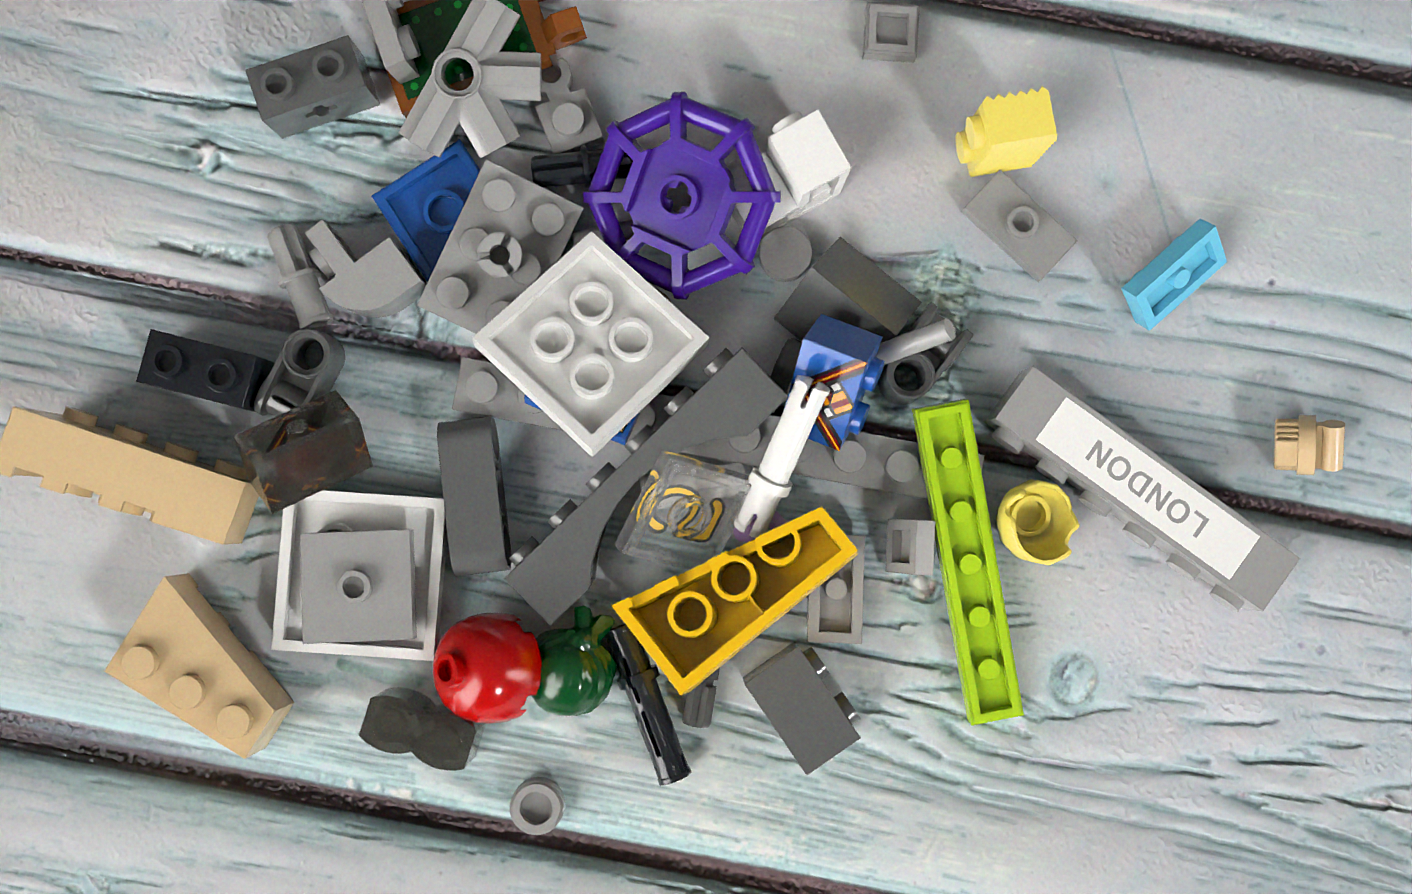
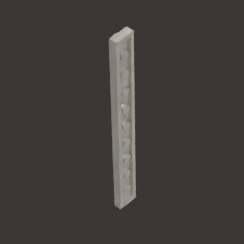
[452,357,985,499]

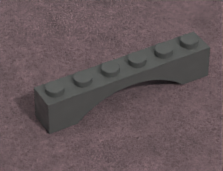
[504,347,788,625]

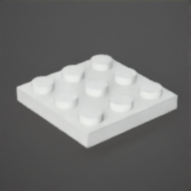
[472,231,710,457]
[271,488,447,661]

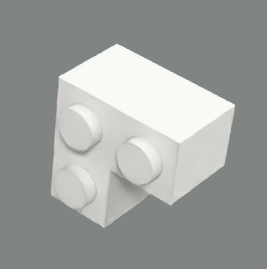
[726,110,851,237]

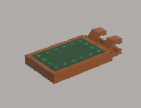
[387,0,587,118]

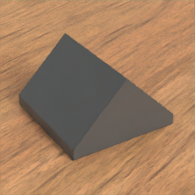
[774,237,922,343]

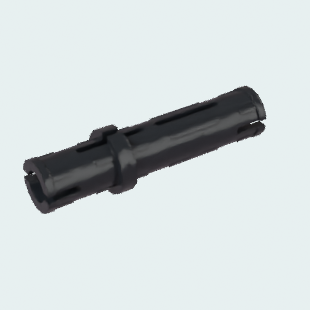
[605,623,692,786]

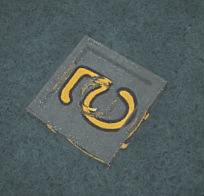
[615,449,751,570]

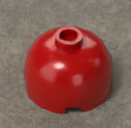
[433,613,542,724]

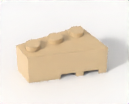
[104,573,294,759]

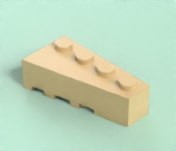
[0,406,263,545]

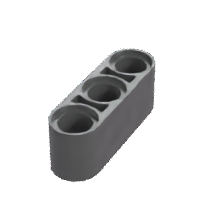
[437,416,512,577]

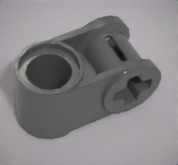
[878,302,974,405]
[254,329,346,421]

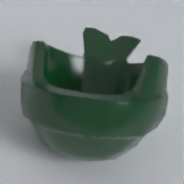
[532,605,617,716]

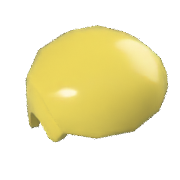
[996,479,1080,565]

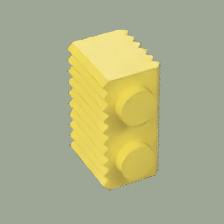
[956,86,1057,177]

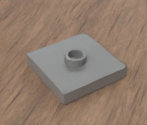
[300,529,417,644]

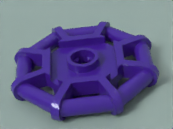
[583,91,781,300]

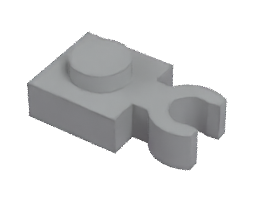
[535,57,604,154]

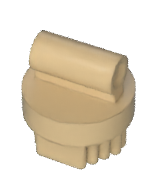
[1274,415,1345,475]

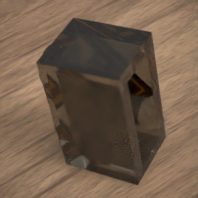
[233,390,373,514]

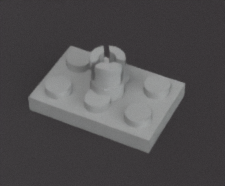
[417,159,583,334]

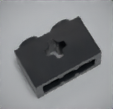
[136,329,275,412]

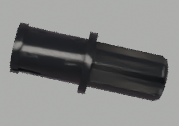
[531,145,633,188]

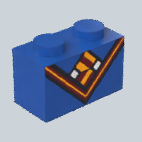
[784,314,884,451]

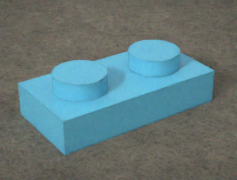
[1121,218,1227,331]

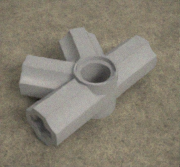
[399,0,542,158]

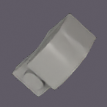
[305,220,427,318]

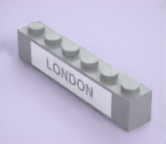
[984,366,1300,612]

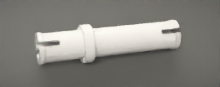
[734,375,830,538]

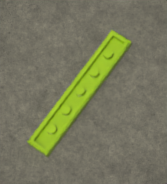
[912,399,1024,726]

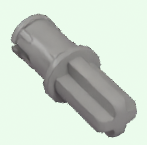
[267,224,334,330]

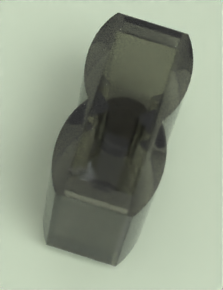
[359,687,486,771]

